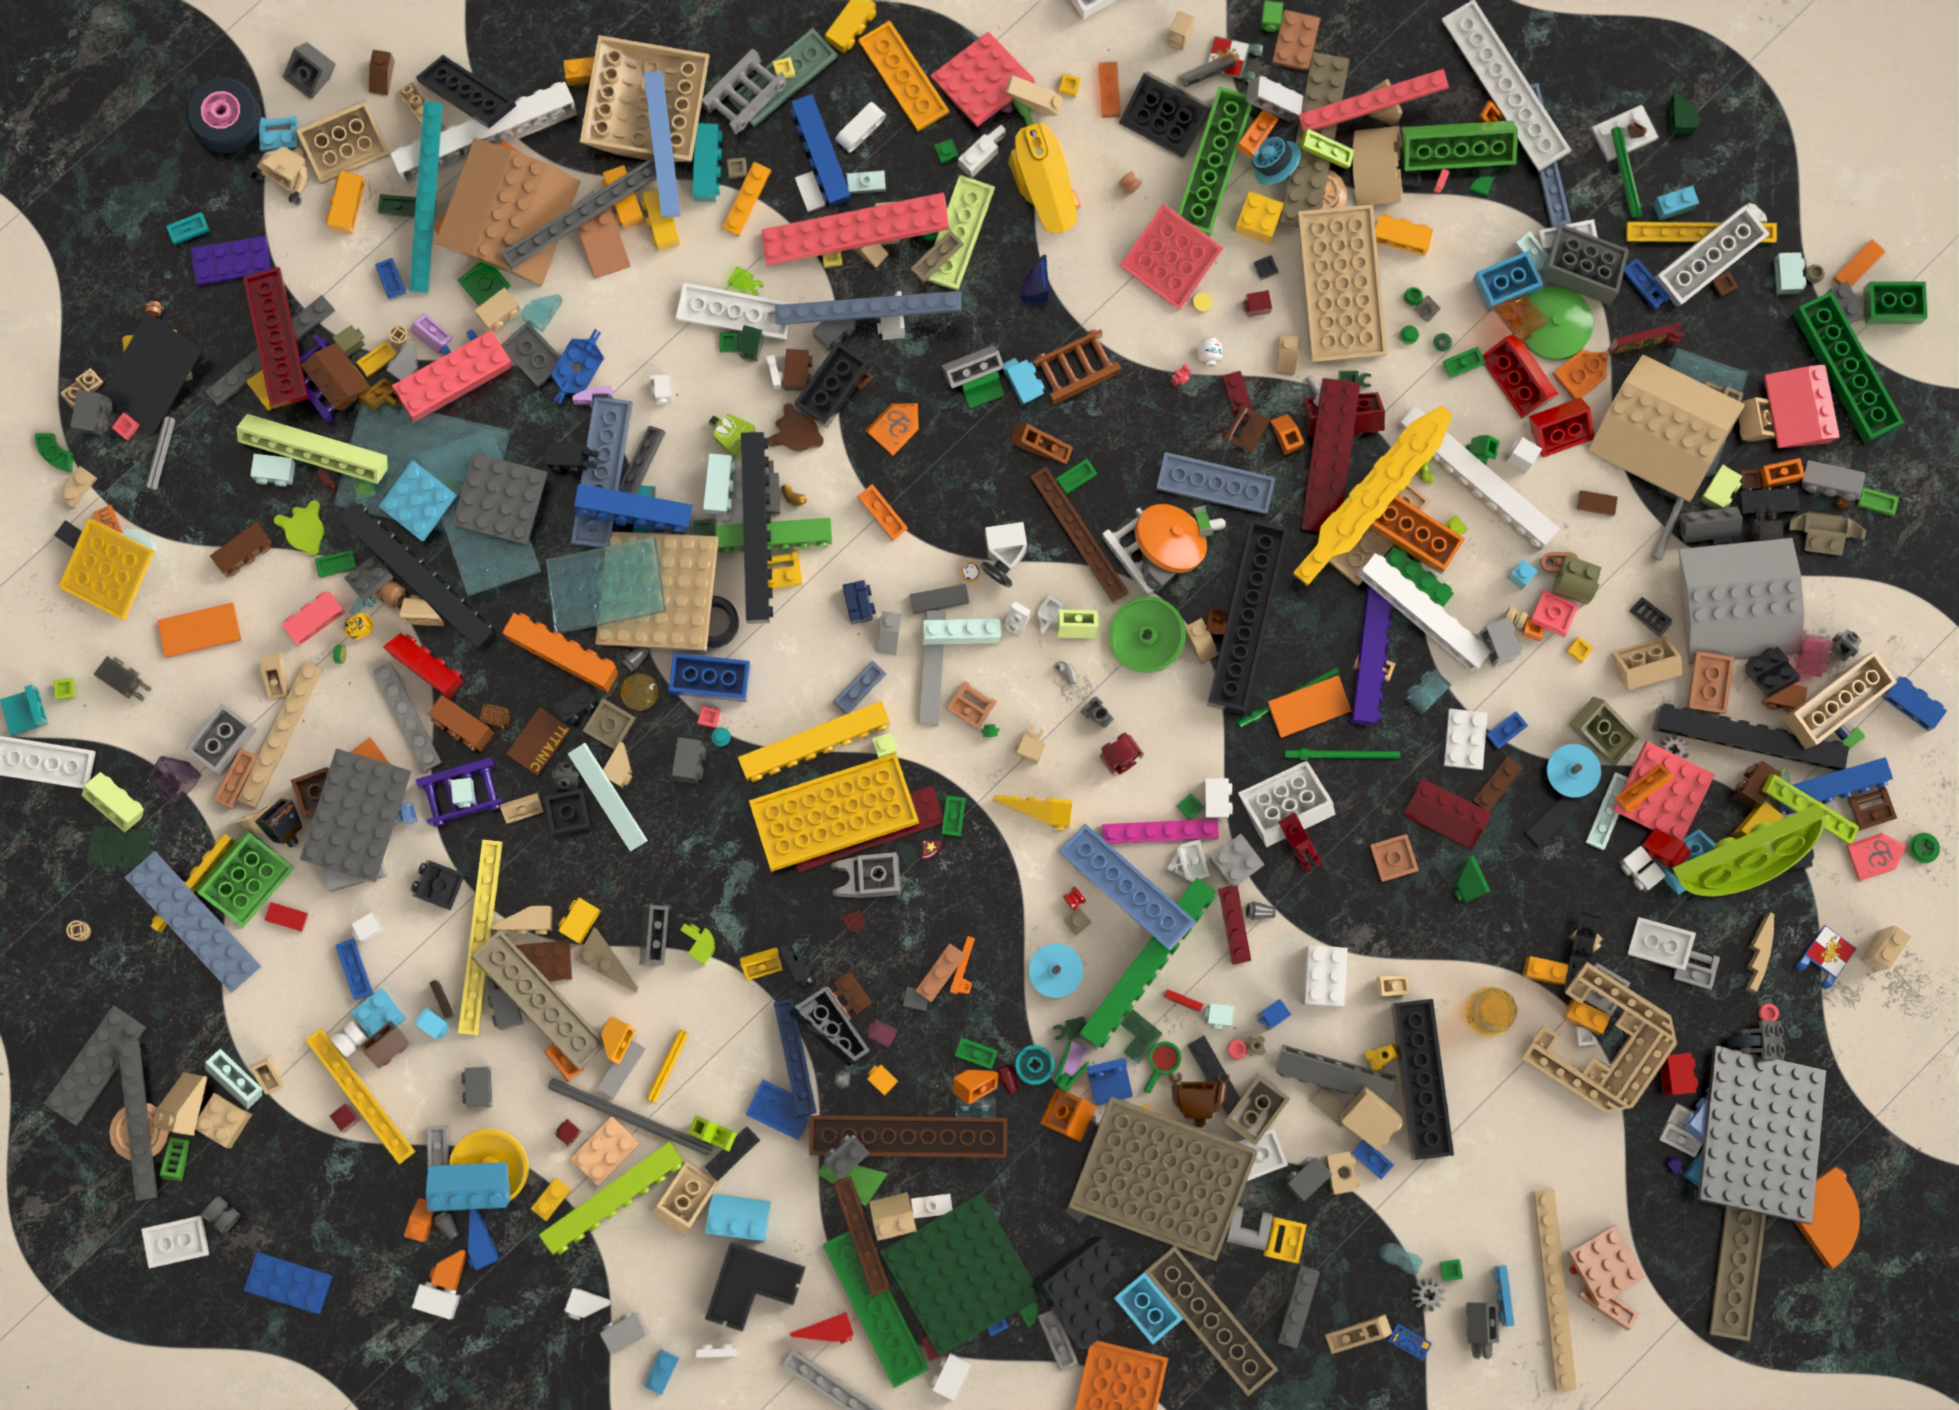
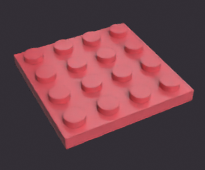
[931,31,1035,127]
[1120,204,1224,310]
[1612,741,1715,841]

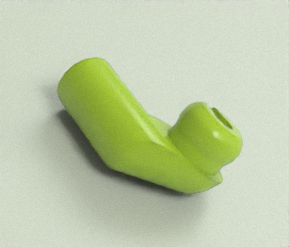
[1420,458,1434,484]

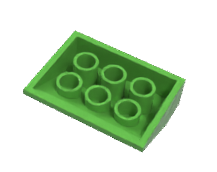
[195,828,294,928]

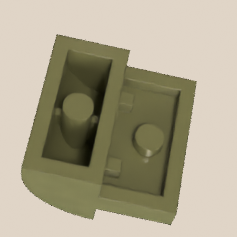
[1551,555,1602,605]

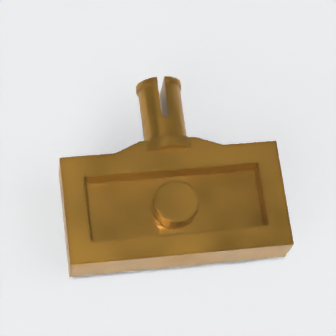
[359,378,399,410]

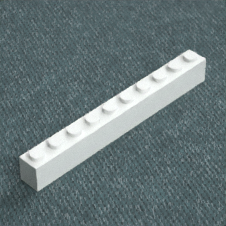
[1398,406,1560,549]

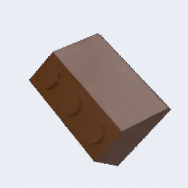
[301,343,371,411]

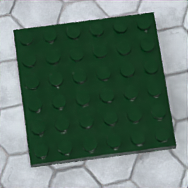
[879,1193,1041,1357]

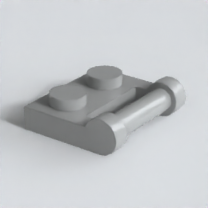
[1673,950,1720,990]

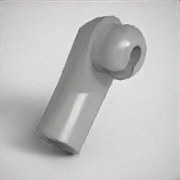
[1054,661,1078,685]

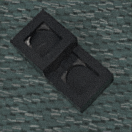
[54,520,82,549]

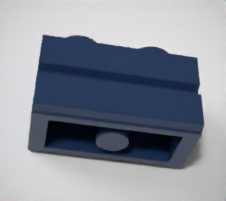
[842,580,876,625]

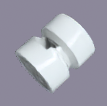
[331,1020,368,1057]

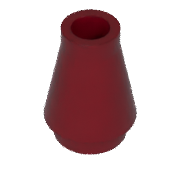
[997,1064,1019,1094]

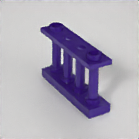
[300,334,334,423]
[415,758,505,827]

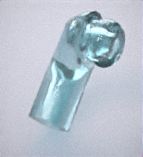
[349,596,376,615]

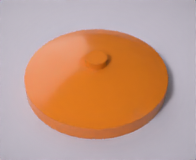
[1135,504,1207,573]

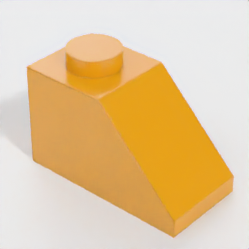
[601,1016,637,1065]

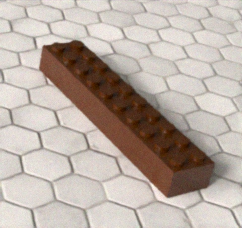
[809,1115,1007,1158]

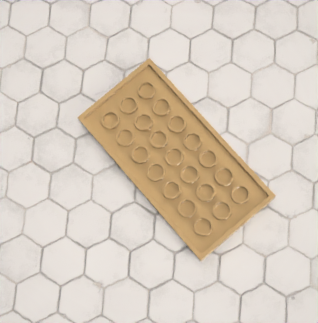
[1297,204,1387,362]

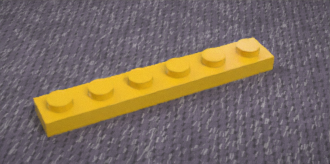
[151,834,235,932]

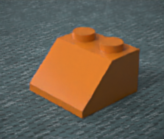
[1040,1088,1097,1142]

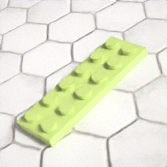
[927,175,995,291]

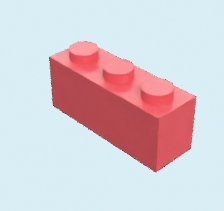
[282,591,346,646]

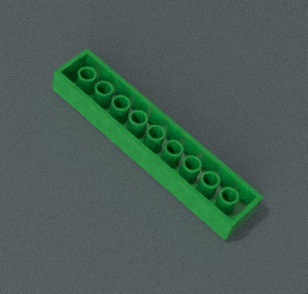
[1078,878,1215,1049]

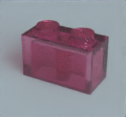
[1795,633,1832,677]

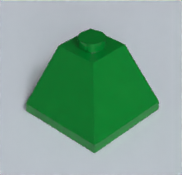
[1454,856,1490,904]

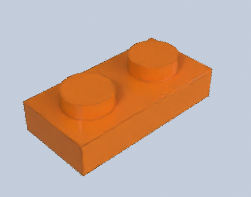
[544,1044,584,1082]

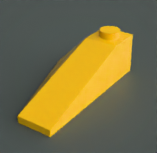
[994,795,1072,830]

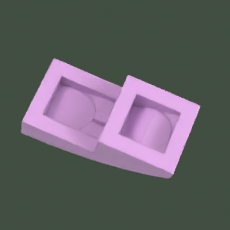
[573,386,613,405]

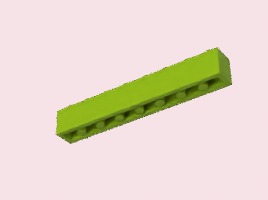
[539,1141,684,1255]

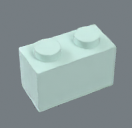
[1774,253,1806,295]
[251,454,295,487]

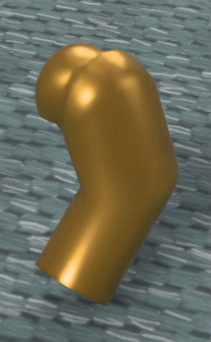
[781,483,807,506]

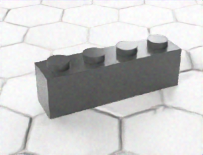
[1276,1265,1320,1348]

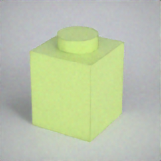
[872,733,897,759]

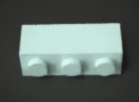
[703,453,736,515]
[205,1049,262,1109]

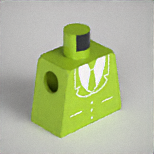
[708,413,756,459]

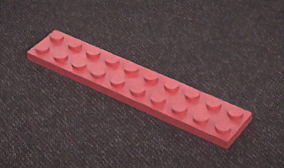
[761,193,950,266]

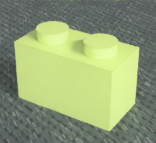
[1700,465,1742,509]
[1057,609,1098,639]

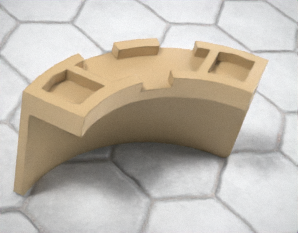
[1353,126,1403,206]

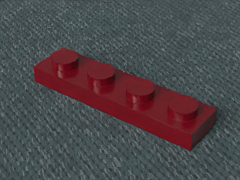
[1218,885,1251,965]

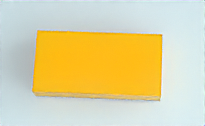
[356,340,398,378]

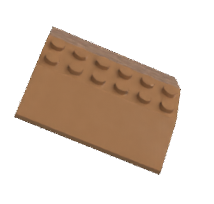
[435,138,581,286]

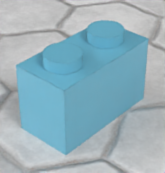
[1653,186,1699,221]

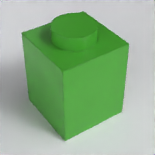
[1261,1,1283,32]

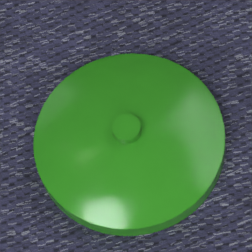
[1517,286,1593,360]
[1109,597,1186,673]

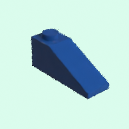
[467,1209,500,1270]

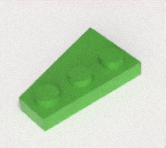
[817,1163,888,1206]

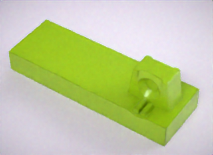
[1299,129,1354,169]

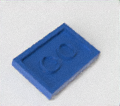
[746,1079,816,1141]

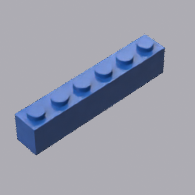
[790,94,851,208]
[1775,757,1893,815]

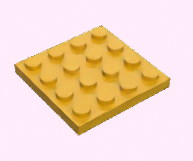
[58,518,155,620]

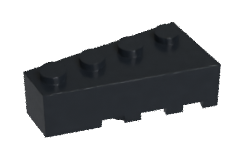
[789,986,870,1066]

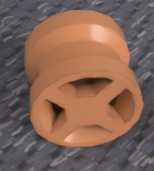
[1119,171,1142,195]

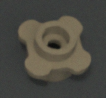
[1246,1036,1266,1056]

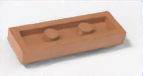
[214,748,258,809]
[916,944,966,1003]
[1578,1285,1639,1331]

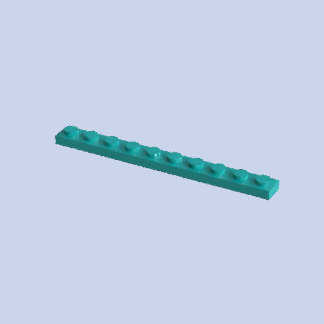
[409,101,443,293]

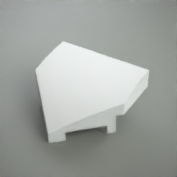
[1167,839,1211,882]

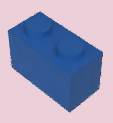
[1257,999,1292,1030]

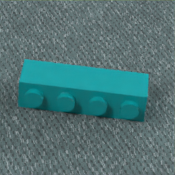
[692,123,723,202]

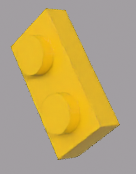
[531,1178,572,1221]

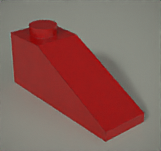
[790,1312,855,1344]

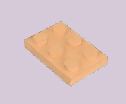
[571,1116,640,1186]

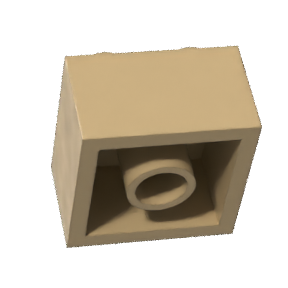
[195,1093,252,1148]

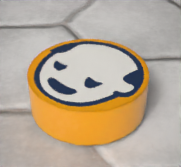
[961,562,980,582]

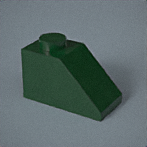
[1670,92,1700,134]
[739,325,764,362]

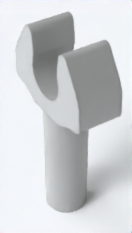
[1305,375,1320,407]

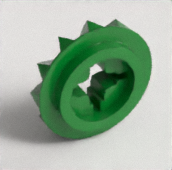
[1909,833,1940,863]

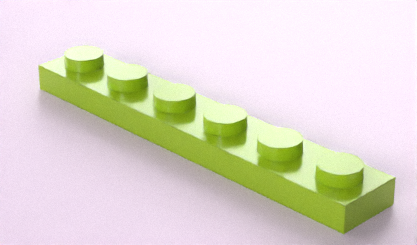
[1762,774,1860,844]

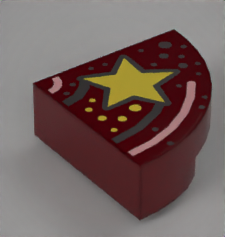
[923,840,942,860]

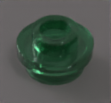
[1433,333,1452,352]

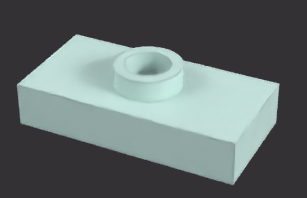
[847,171,886,194]
[1514,231,1548,272]

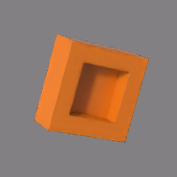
[1522,616,1544,641]

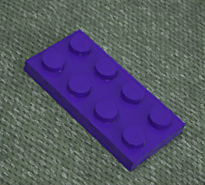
[191,236,271,286]

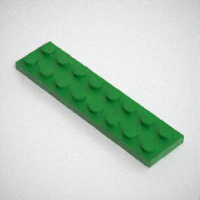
[822,1231,929,1388]

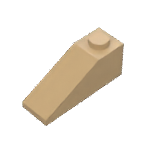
[1005,75,1064,117]
[1325,1314,1392,1354]

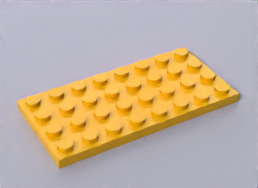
[749,753,919,872]

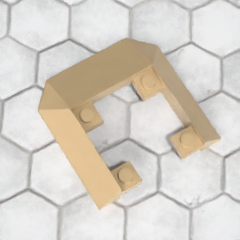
[1522,962,1677,1113]

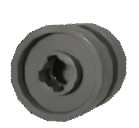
[202,1196,240,1234]

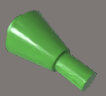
[1011,98,1034,126]

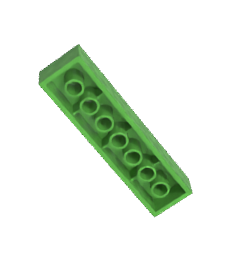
[1178,86,1252,237]

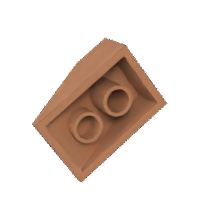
[578,209,631,279]

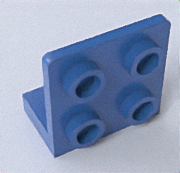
[1086,1058,1133,1106]

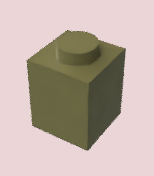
[333,325,365,356]

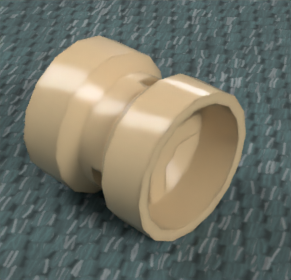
[389,325,411,348]
[1504,606,1528,630]
[66,920,91,941]

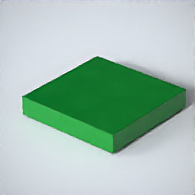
[458,262,511,306]

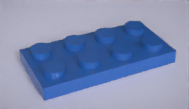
[244,1252,333,1314]

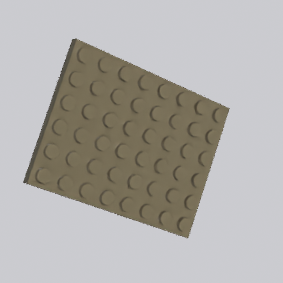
[1068,1096,1258,1261]

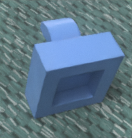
[396,802,418,824]

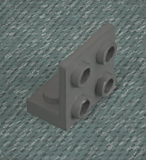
[824,1135,870,1180]

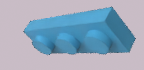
[1493,1265,1515,1326]

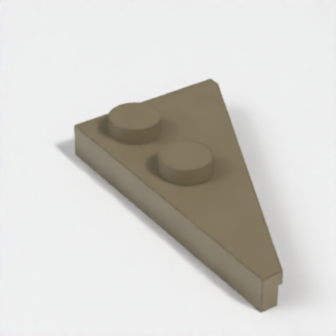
[576,927,638,992]

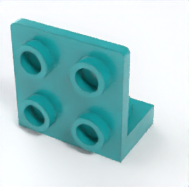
[0,684,48,736]

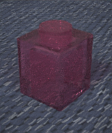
[866,1020,898,1048]

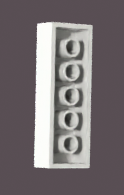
[1654,205,1769,307]

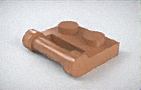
[946,681,997,730]

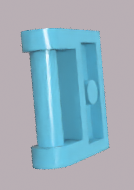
[259,115,299,152]

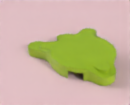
[274,501,324,556]

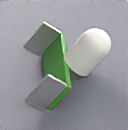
[1193,505,1226,537]

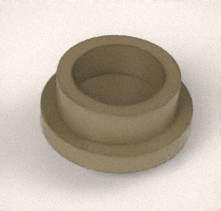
[1805,264,1825,283]

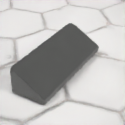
[1180,54,1236,87]

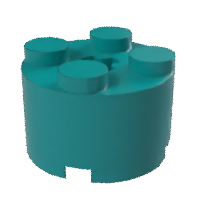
[1015,1045,1055,1085]

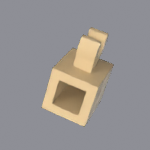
[1014,725,1045,764]

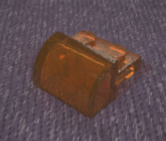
[1494,294,1548,341]

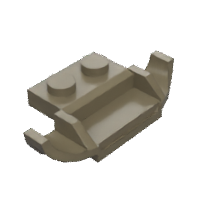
[1789,511,1866,556]

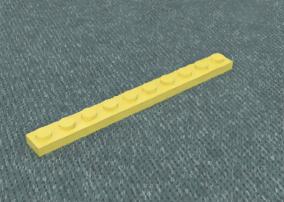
[458,840,503,1036]

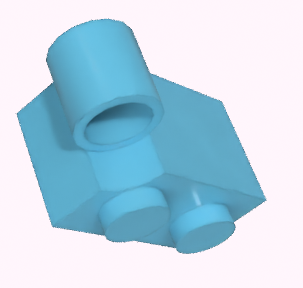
[1003,358,1045,405]

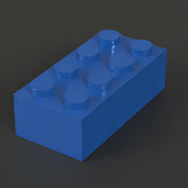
[669,653,751,702]

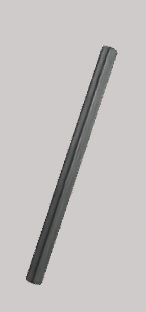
[548,1078,712,1156]

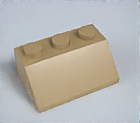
[1612,636,1682,690]

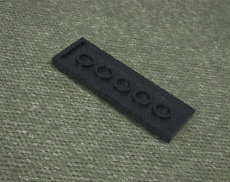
[416,55,516,129]

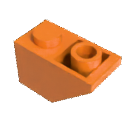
[1270,414,1304,456]

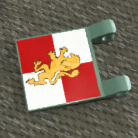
[1207,36,1263,82]

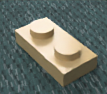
[57,466,97,508]
[500,793,544,824]

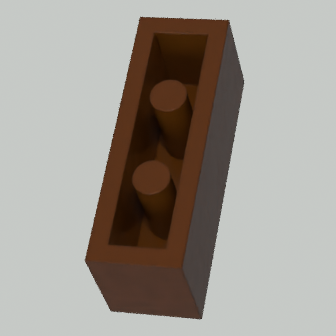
[210,522,274,577]

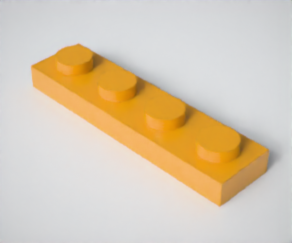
[722,162,771,237]

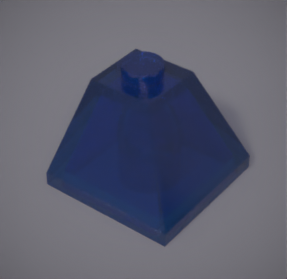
[1021,255,1049,303]

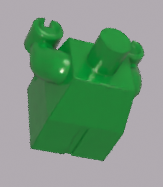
[1466,435,1499,465]

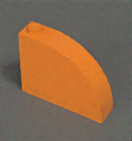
[1794,1167,1860,1269]

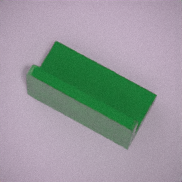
[962,371,1004,409]

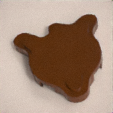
[768,403,824,452]

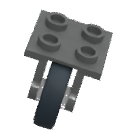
[1727,1020,1785,1060]

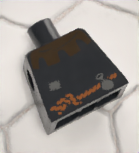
[255,798,302,848]

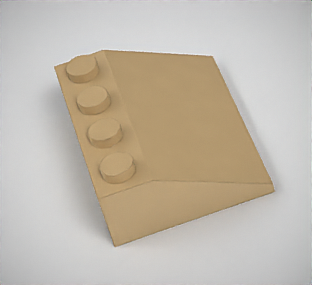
[296,99,390,183]

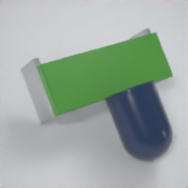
[1834,725,1866,750]

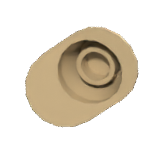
[229,804,273,833]

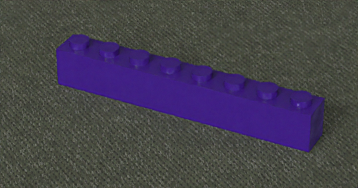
[1350,584,1393,726]

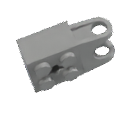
[831,852,901,898]

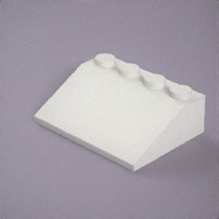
[1238,761,1335,847]

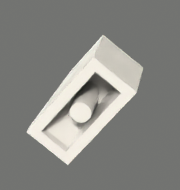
[565,1288,612,1320]

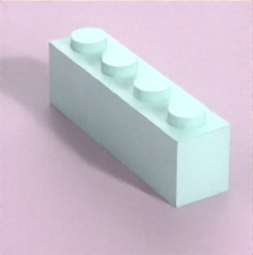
[921,619,1001,645]

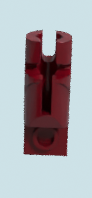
[1278,812,1321,872]

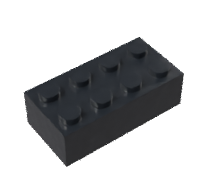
[794,342,870,428]

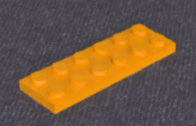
[858,21,949,132]

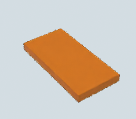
[157,602,242,658]
[1267,675,1351,738]

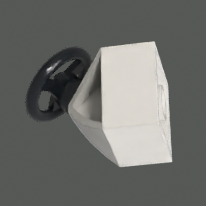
[981,522,1027,588]

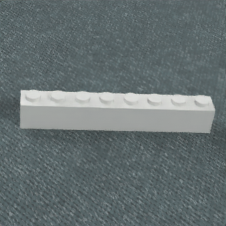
[1356,553,1491,672]

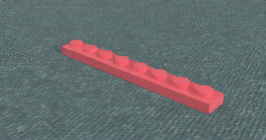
[1298,69,1449,132]

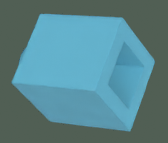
[1507,559,1538,590]

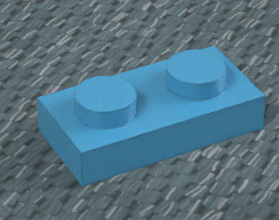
[644,1349,679,1395]

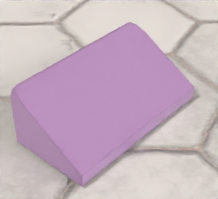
[410,314,453,354]
[1054,1040,1087,1077]

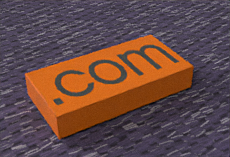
[93,505,123,534]

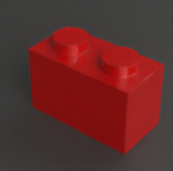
[1642,828,1692,868]

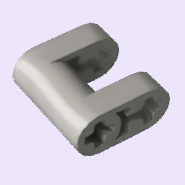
[1226,1206,1272,1251]

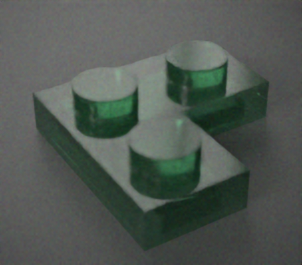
[1120,1009,1163,1064]

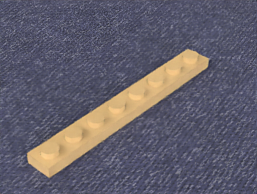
[237,661,323,808]

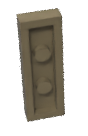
[910,230,964,283]

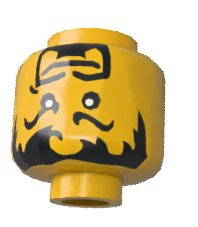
[344,612,374,641]

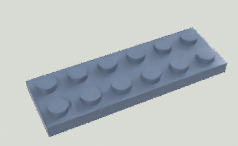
[1156,452,1275,515]

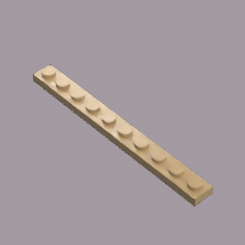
[1534,1189,1577,1391]

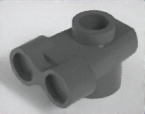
[1081,696,1114,729]

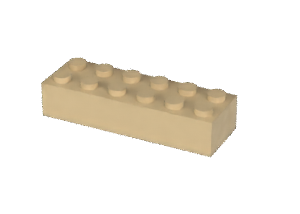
[1783,651,1897,749]

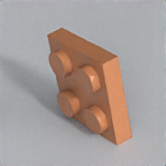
[1370,834,1419,882]

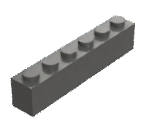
[1276,1044,1396,1104]

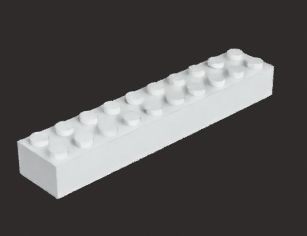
[390,82,578,185]

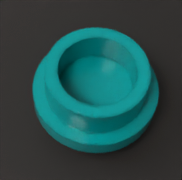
[711,727,731,747]

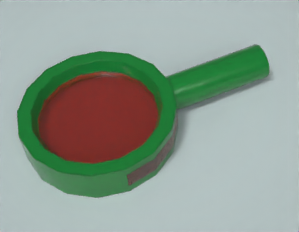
[1143,1041,1182,1094]

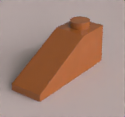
[1010,424,1073,465]

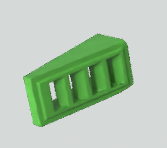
[160,1137,190,1182]

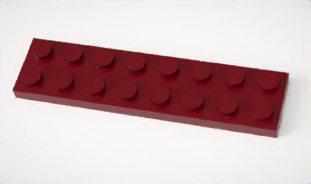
[243,267,309,409]
[1301,378,1361,532]
[796,786,944,873]

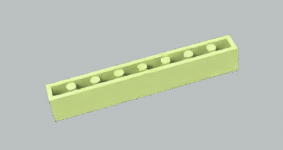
[236,414,388,484]

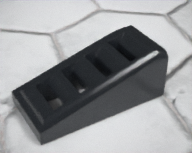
[1630,597,1672,637]

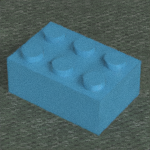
[1473,251,1543,312]

